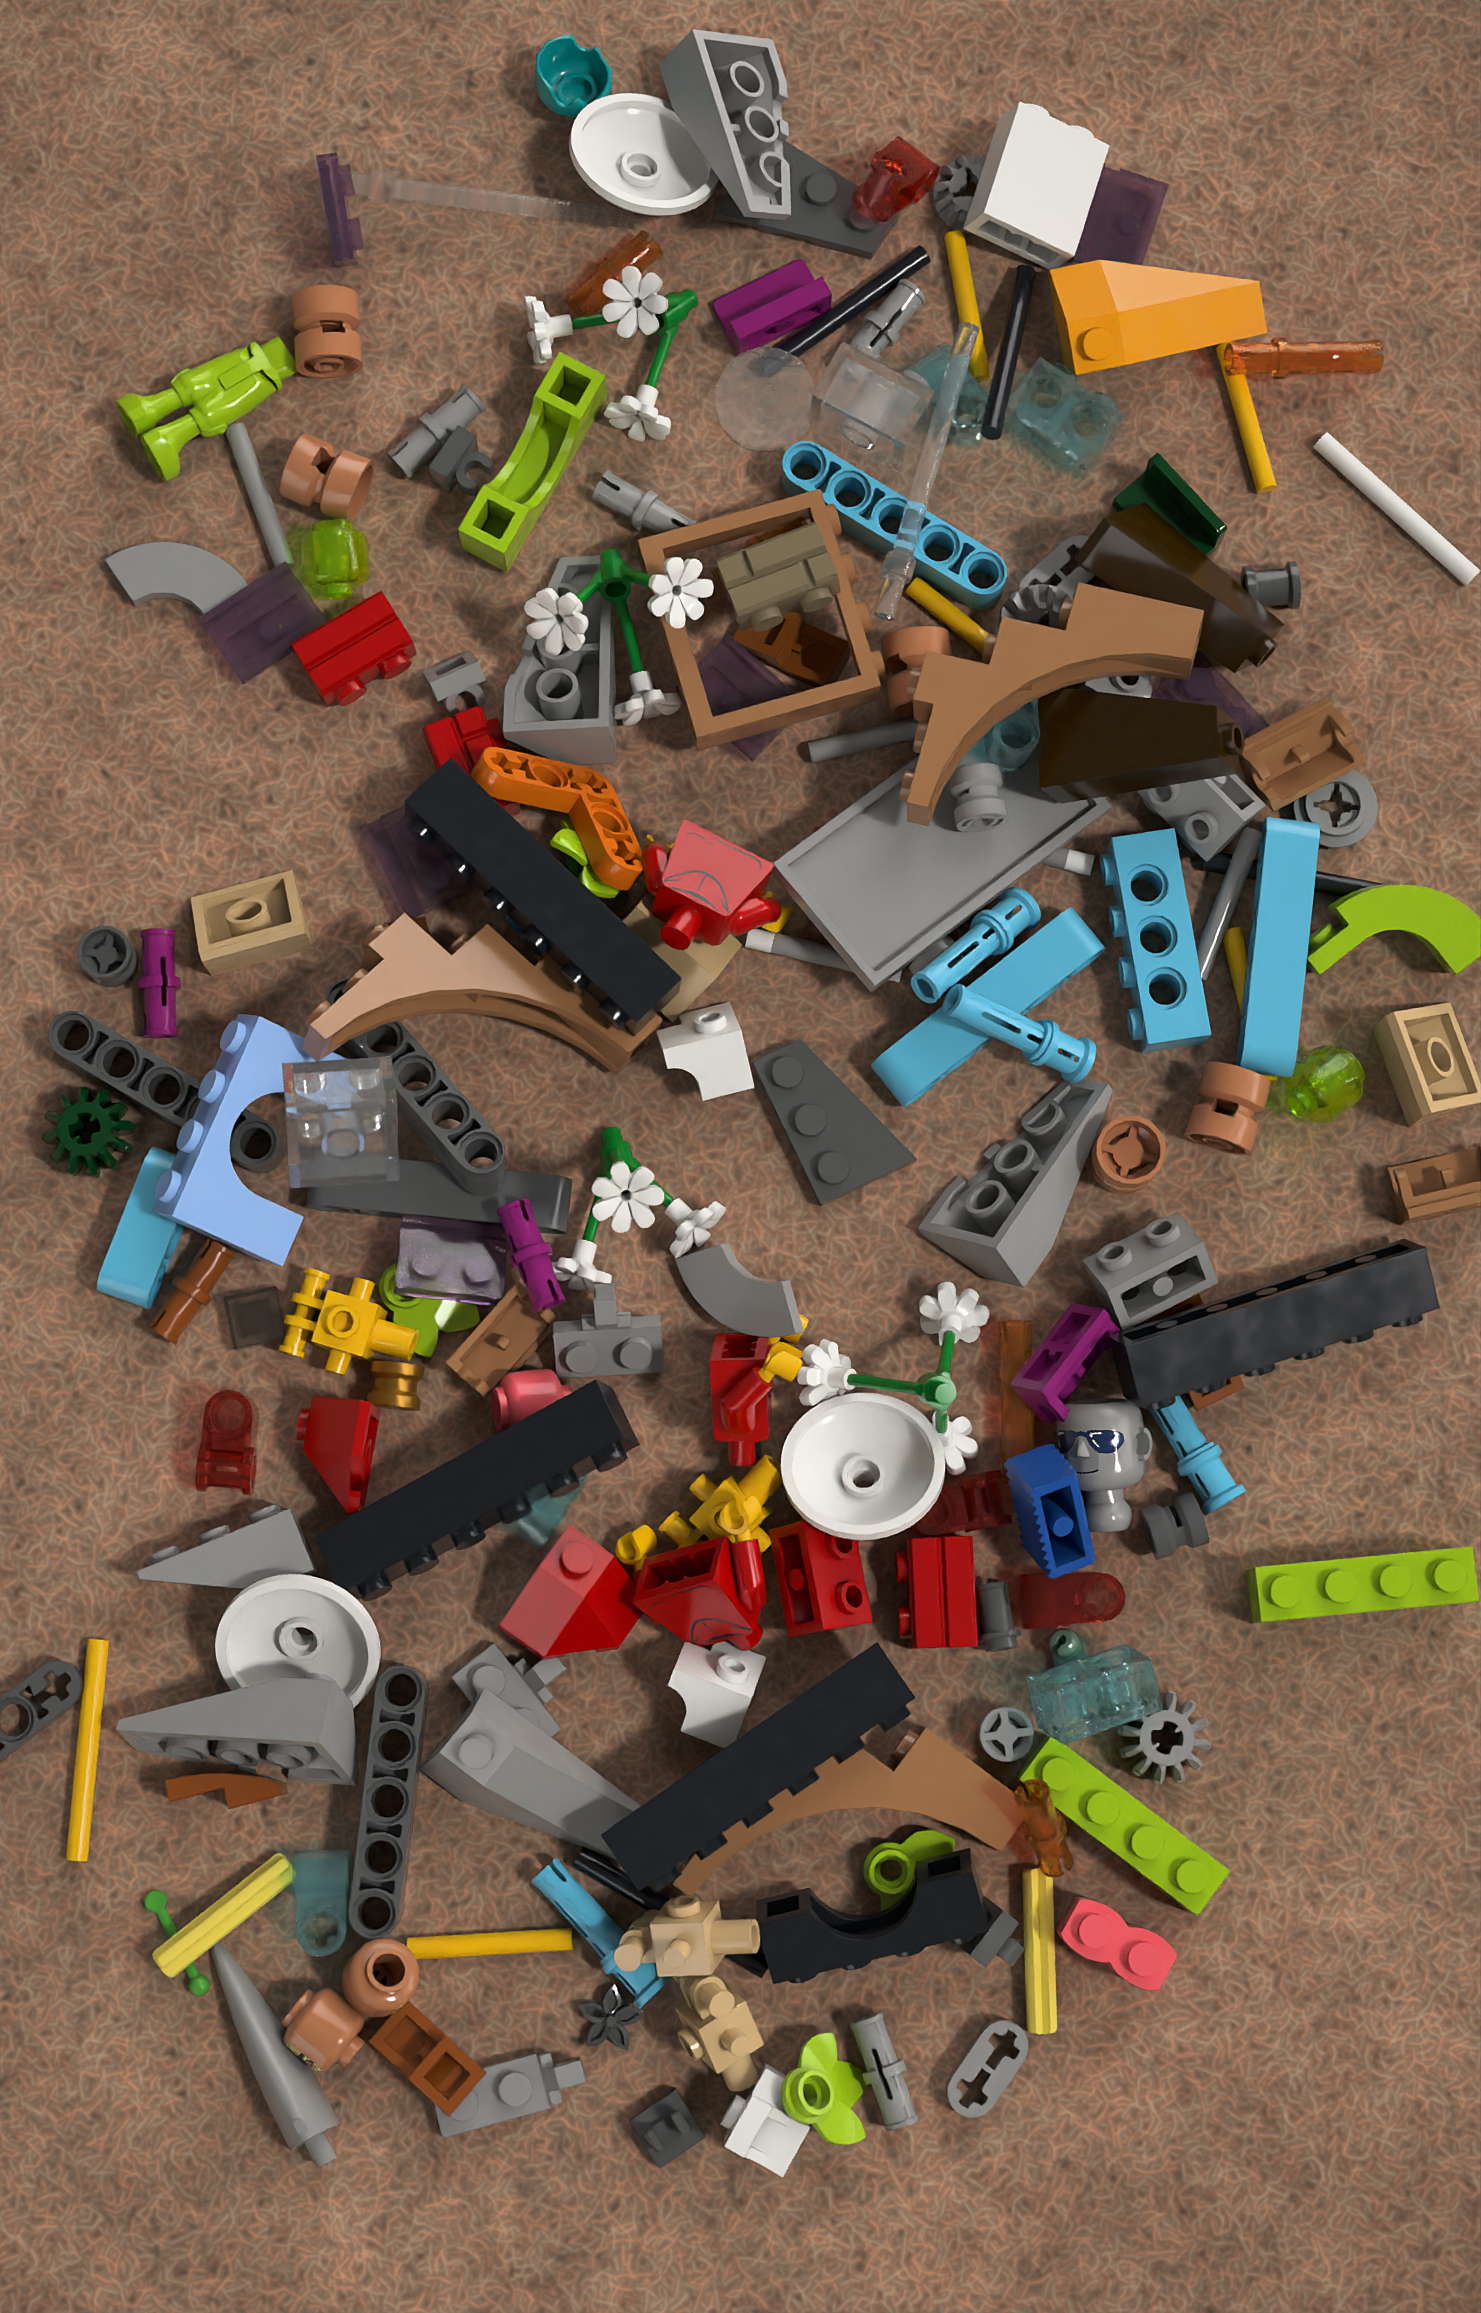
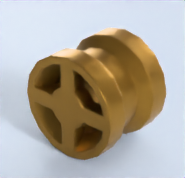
[367,1361,425,1411]

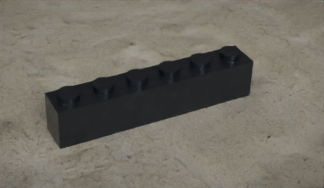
[405,758,682,1036]
[1108,1239,1440,1410]
[314,1379,640,1602]
[601,1642,915,1893]

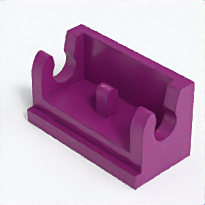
[1010,1303,1121,1425]

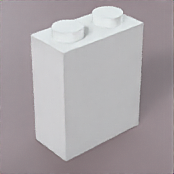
[963,102,1110,270]

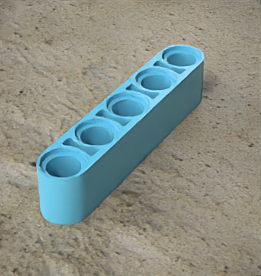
[781,441,1007,610]
[1236,817,1320,1077]
[870,907,1106,1108]

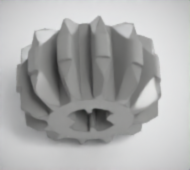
[1117,1691,1211,1785]

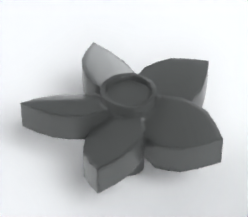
[578,1983,644,2051]

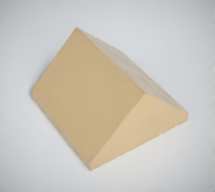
[191,870,314,976]
[622,891,742,1023]
[1372,1002,1481,1128]

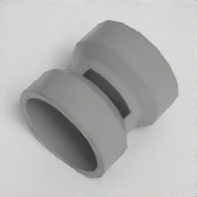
[948,763,1009,832]

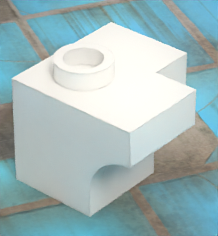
[656,1002,755,1101]
[668,1641,767,1748]
[720,2063,810,2177]

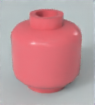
[491,1368,572,1431]

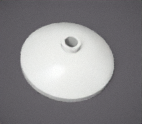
[569,93,719,216]
[781,1393,945,1540]
[215,1574,381,1708]

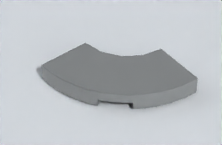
[105,542,251,619]
[675,1243,804,1337]

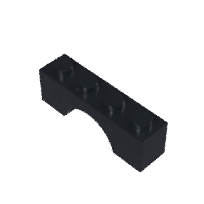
[756,1848,989,1984]

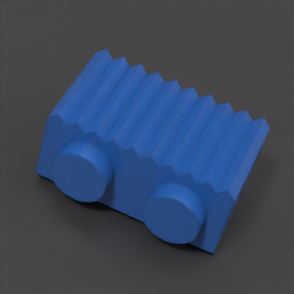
[1004,1444,1096,1579]

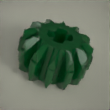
[42,1087,136,1179]

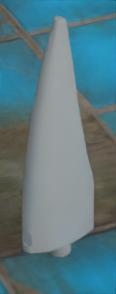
[210,1941,341,2169]

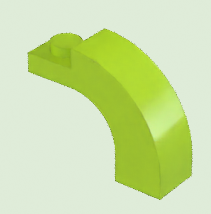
[1306,884,1481,975]

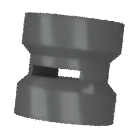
[78,926,138,987]
[1139,1492,1209,1560]

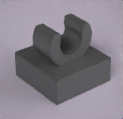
[429,425,494,496]
[957,1896,1025,1967]
[629,2088,706,2169]

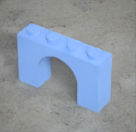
[152,1014,368,1266]

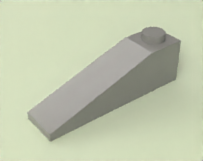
[659,29,791,220]
[503,555,617,765]
[918,1079,1113,1288]
[116,1673,359,1785]
[420,1687,640,1860]

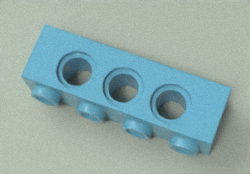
[1100,828,1212,1053]

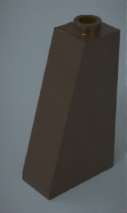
[1074,503,1284,673]
[1038,688,1244,804]

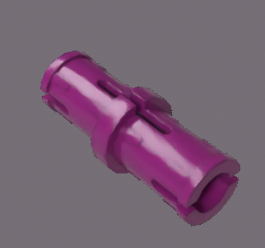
[138,928,181,1039]
[496,1198,566,1312]

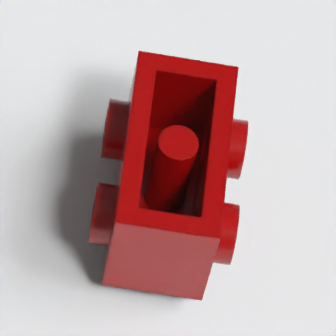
[769,1520,872,1638]

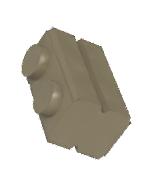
[716,521,841,632]

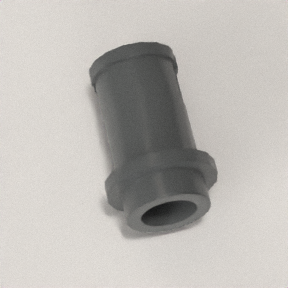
[975,1582,1021,1652]

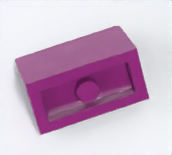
[713,259,832,358]

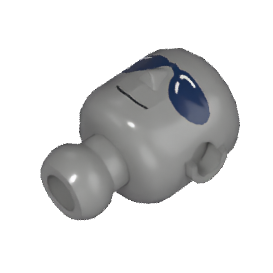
[1056,1398,1152,1532]

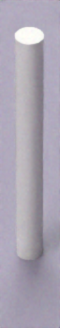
[1313,432,1480,586]

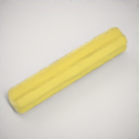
[152,1853,298,1978]
[1022,1867,1057,2034]

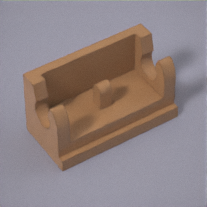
[1239,696,1365,812]
[1385,1146,1481,1226]
[446,1281,559,1403]

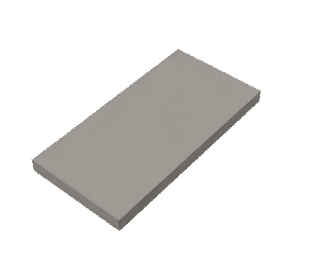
[772,704,1112,992]

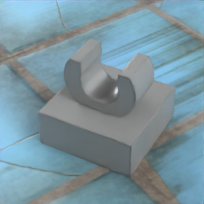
[422,650,486,716]

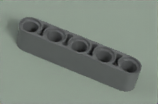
[326,978,507,1196]
[48,1011,285,1174]
[306,1152,572,1234]
[349,1665,429,1939]

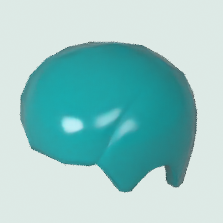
[534,35,613,118]

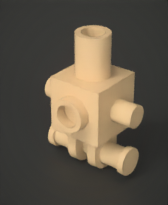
[614,1895,760,1977]
[672,1973,764,2092]

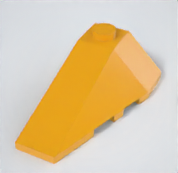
[1048,260,1267,375]

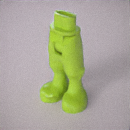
[115,336,298,483]

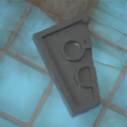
[714,141,900,260]
[752,1039,917,1207]

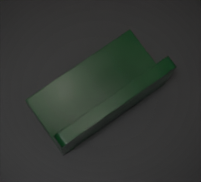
[1112,453,1227,557]

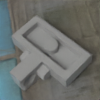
[553,1283,664,1379]
[451,1643,568,1738]

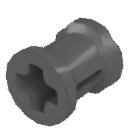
[1240,561,1301,609]

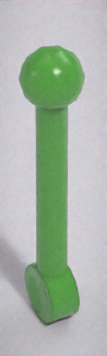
[145,1890,210,1996]

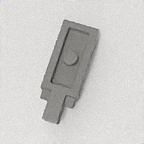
[433,2052,587,2138]

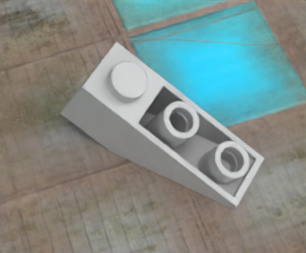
[136,1504,319,1590]

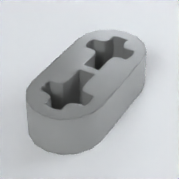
[1019,535,1097,622]
[946,2019,1028,2118]

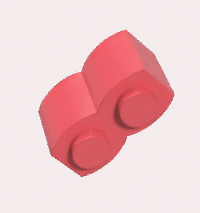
[1055,1896,1178,1990]

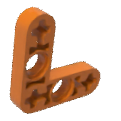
[471,747,644,890]

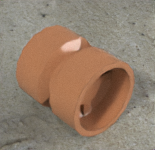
[292,284,362,379]
[280,433,375,524]
[881,626,951,717]
[1184,1062,1272,1156]
[1089,1115,1166,1194]

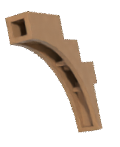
[899,582,1204,826]
[302,912,663,1075]
[673,1727,1033,1895]

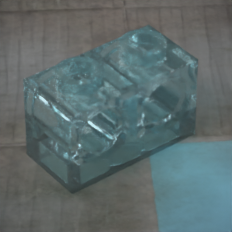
[1004,357,1125,480]
[1026,1644,1163,1745]

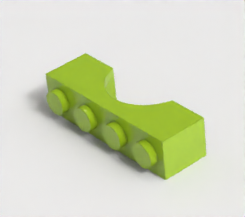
[458,352,607,573]
[1246,1546,1479,1624]
[1014,1734,1230,1916]

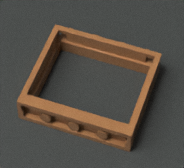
[638,489,887,751]

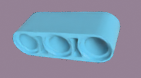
[97,1146,184,1309]

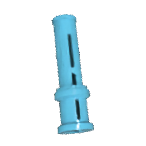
[911,887,1041,1003]
[942,983,1096,1083]
[1149,1395,1246,1516]
[531,1858,672,2009]

